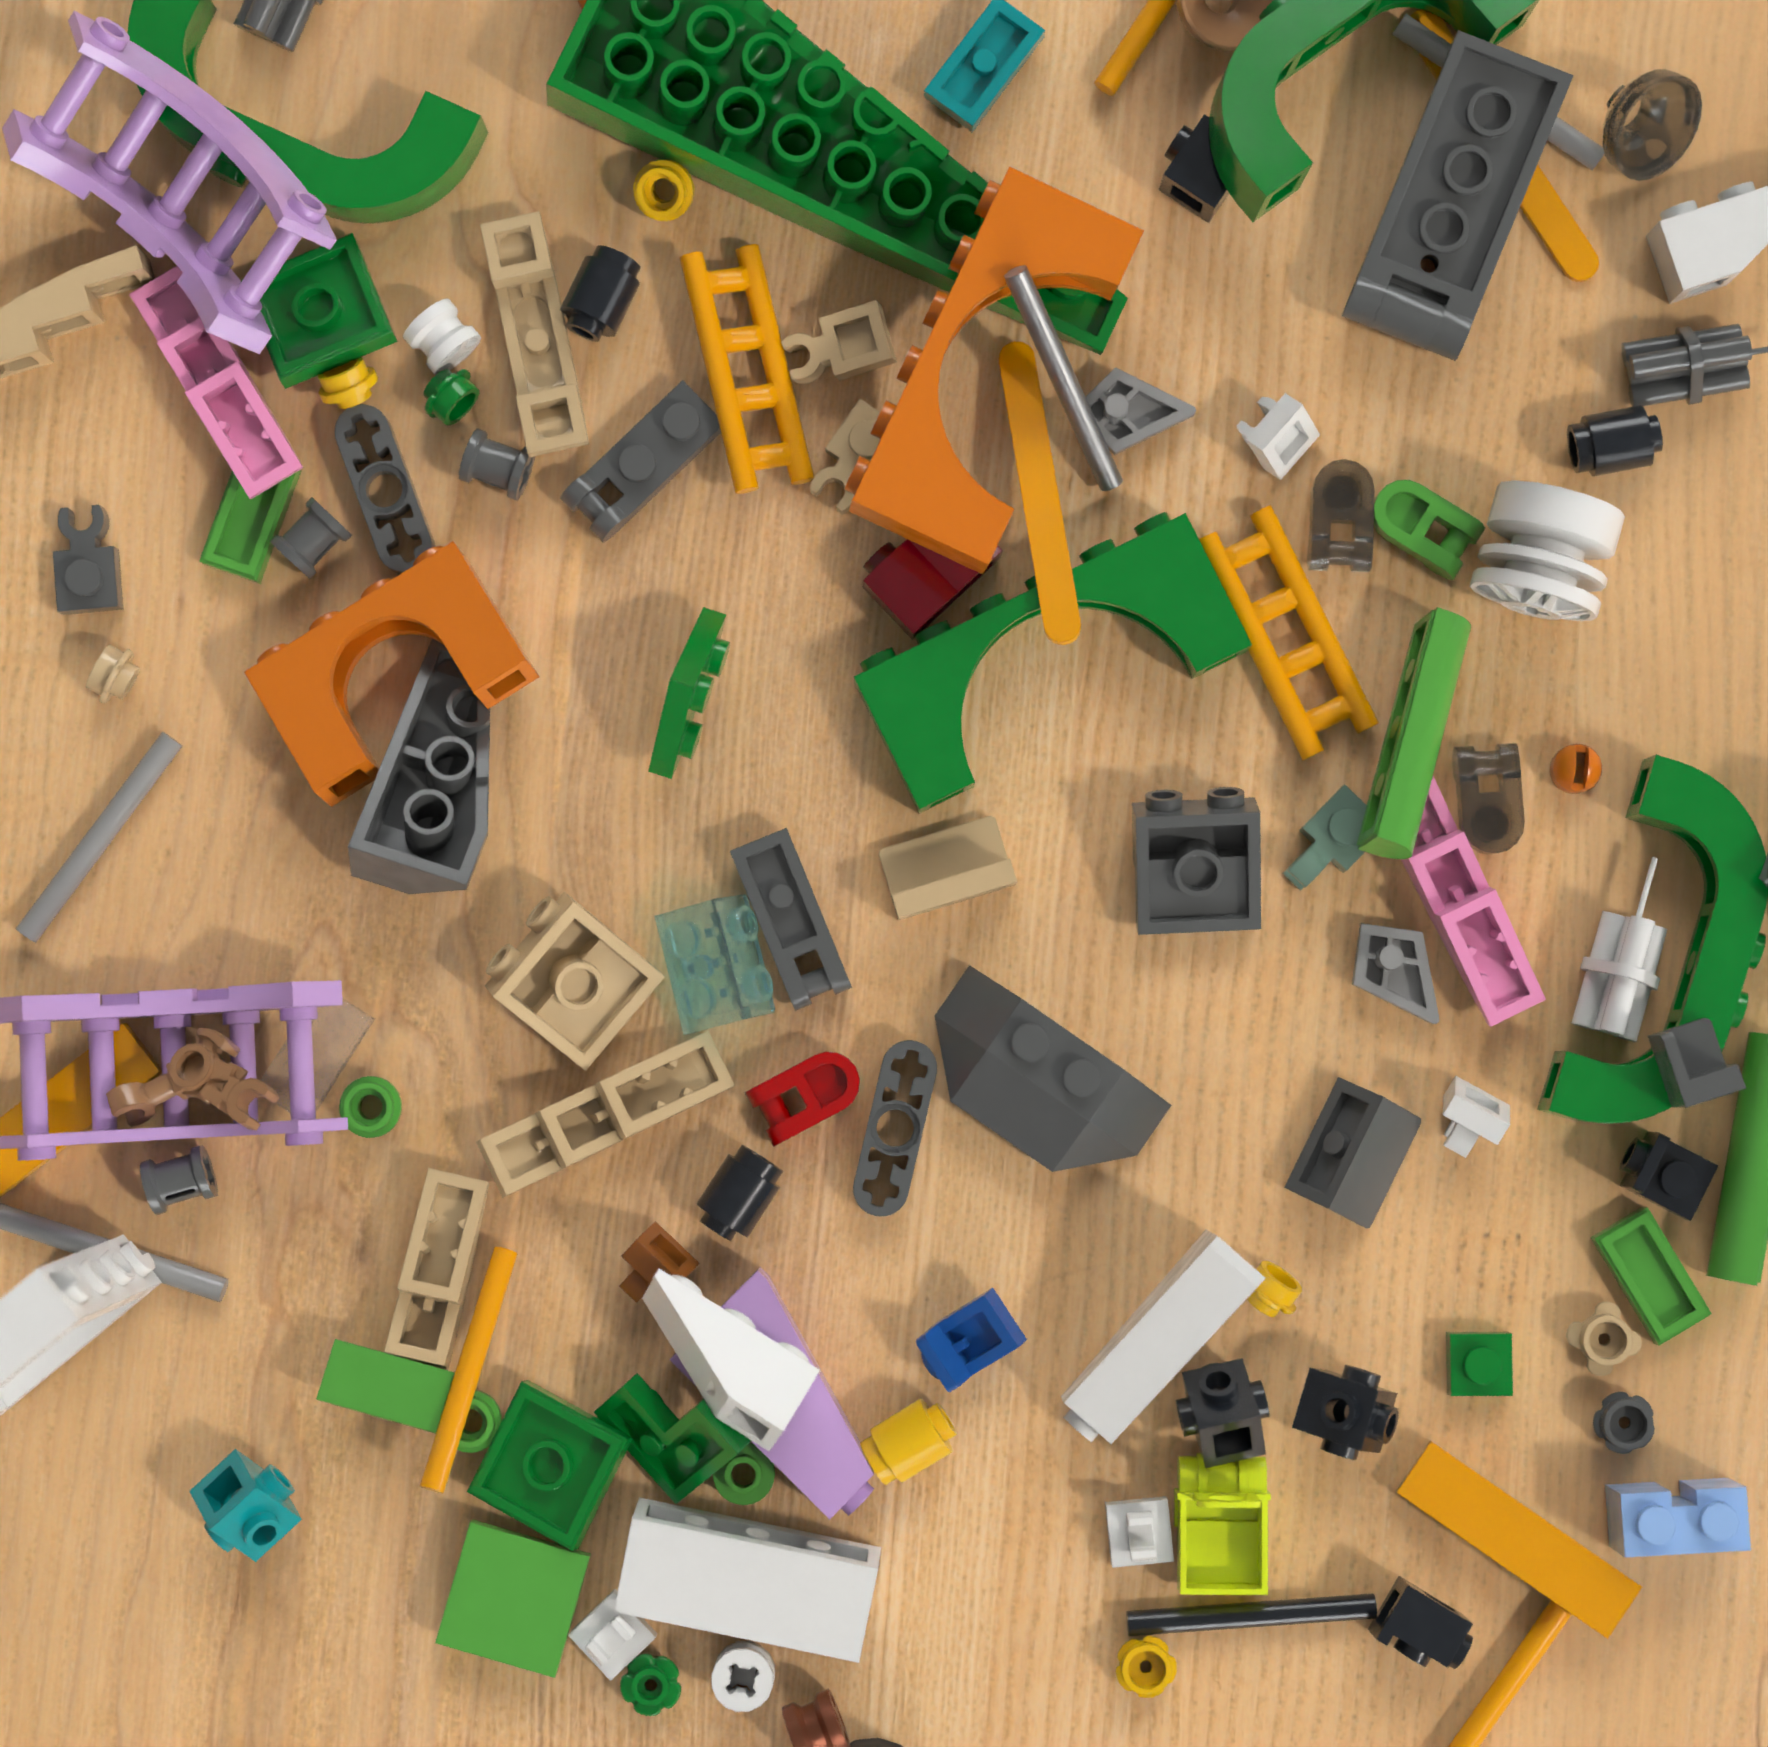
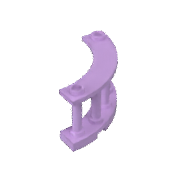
[2,11,337,354]
[0,980,348,1160]

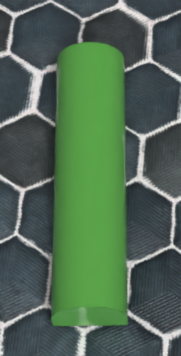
[1356,607,1471,859]
[1706,1032,1768,1286]

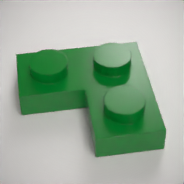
[648,607,730,779]
[594,1373,752,1504]

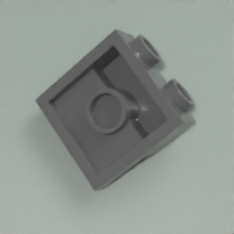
[1132,787,1261,935]

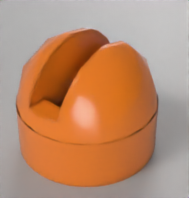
[1550,744,1602,794]

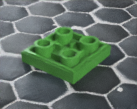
[435,1519,591,1678]

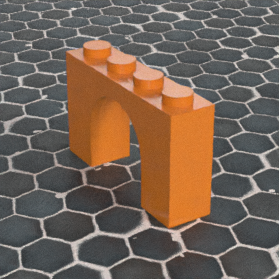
[244,541,540,807]

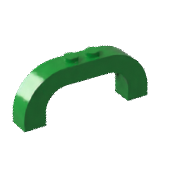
[127,0,489,223]
[1209,0,1539,222]
[1537,754,1768,1124]

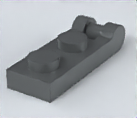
[560,380,721,542]
[730,828,852,1011]

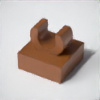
[619,1221,700,1303]

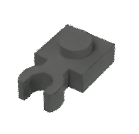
[53,505,124,615]

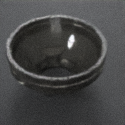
[1602,69,1702,181]

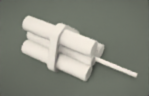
[1571,857,1668,1042]

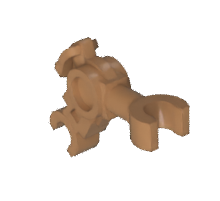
[106,1028,280,1131]

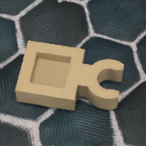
[782,300,897,384]
[810,399,881,515]

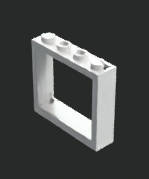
[0,1234,162,1416]

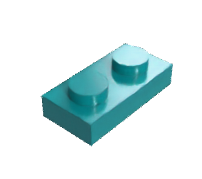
[924,0,1045,133]

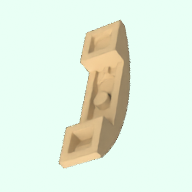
[480,211,589,457]

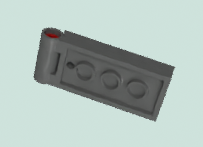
[1342,30,1574,361]

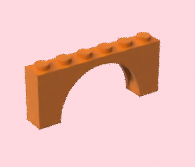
[844,166,1144,575]

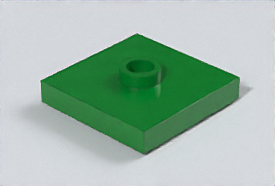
[241,233,398,389]
[467,1380,633,1551]

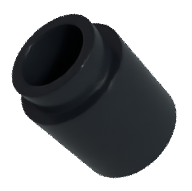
[560,245,641,342]
[1567,405,1663,477]
[696,1145,783,1241]

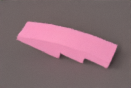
[129,266,304,499]
[1401,776,1546,1027]

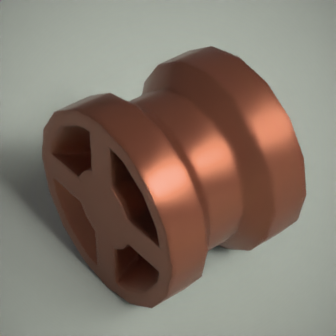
[782,1689,851,1747]

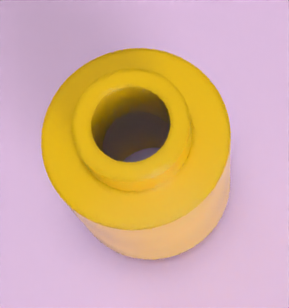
[860,1398,957,1485]

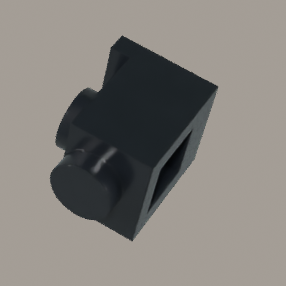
[1368,1576,1473,1669]

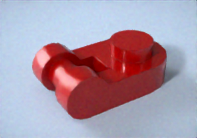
[744,1052,860,1147]

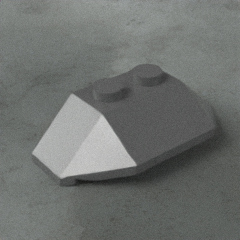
[935,965,1171,1172]

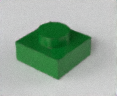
[1446,1332,1513,1396]

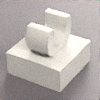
[1237,393,1320,480]
[1443,1076,1510,1158]
[1105,1496,1174,1568]
[568,1589,657,1681]

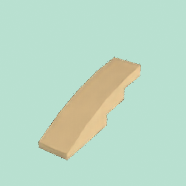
[0,245,155,379]
[476,1031,735,1198]
[373,1168,489,1420]

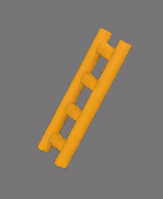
[679,244,814,494]
[1199,505,1379,761]

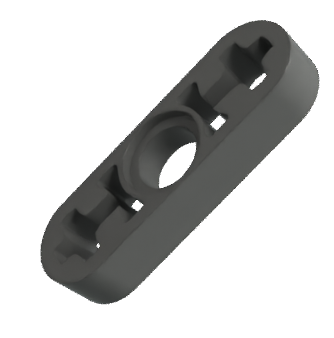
[335,404,436,575]
[853,1040,937,1217]

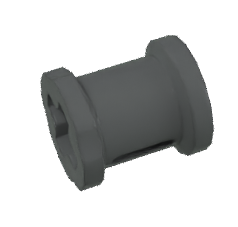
[459,428,535,501]
[270,497,352,579]
[140,1145,218,1215]

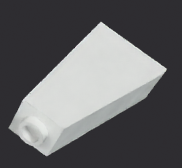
[1061,1230,1265,1444]

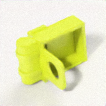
[1174,1453,1271,1595]

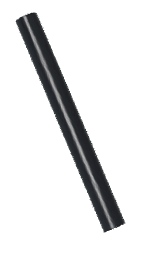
[1126,1593,1377,1636]

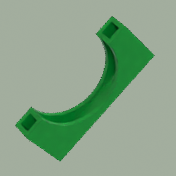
[854,512,1252,814]

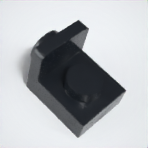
[1620,1131,1718,1221]

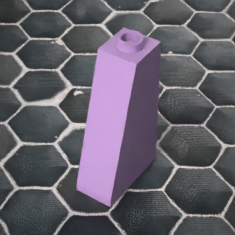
[670,1267,874,1519]

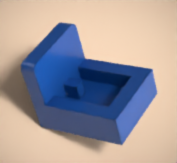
[916,1288,1027,1392]

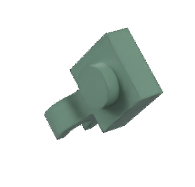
[1283,785,1367,890]

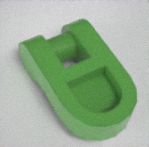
[1371,480,1485,580]

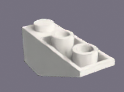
[1646,182,1768,304]
[642,1269,820,1451]

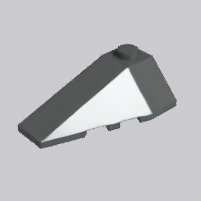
[348,639,490,894]

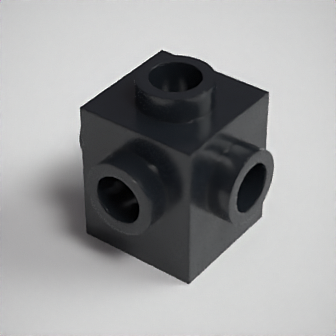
[1175,1358,1270,1469]
[1292,1364,1399,1460]

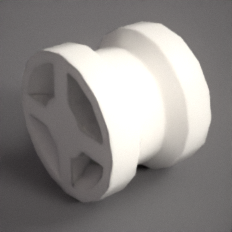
[403,298,481,375]
[711,1641,775,1712]

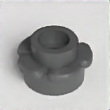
[1593,1392,1655,1454]

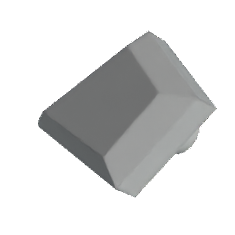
[1086,367,1196,455]
[1352,923,1439,1024]

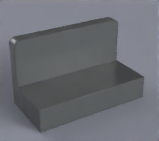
[1284,1077,1421,1228]

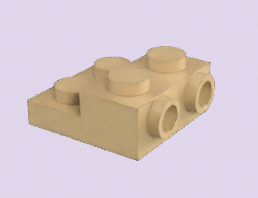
[485,892,665,1071]

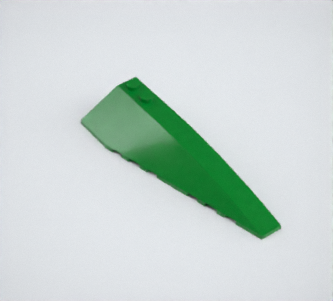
[546,0,1128,355]

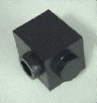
[1159,114,1229,223]

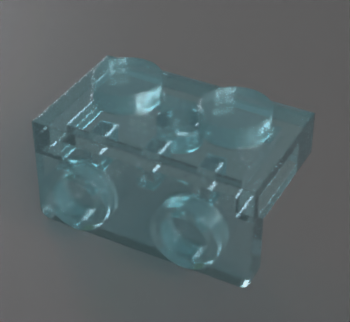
[654,894,775,1035]

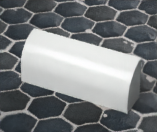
[614,1497,881,1663]

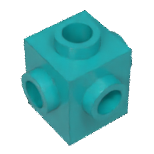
[189,1449,302,1562]

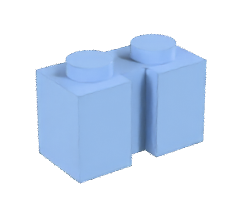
[1605,1478,1751,1557]

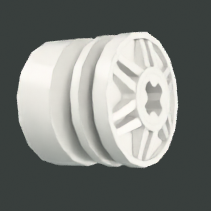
[1470,480,1625,621]

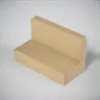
[879,816,1017,920]

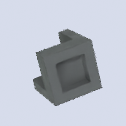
[1648,1018,1746,1108]

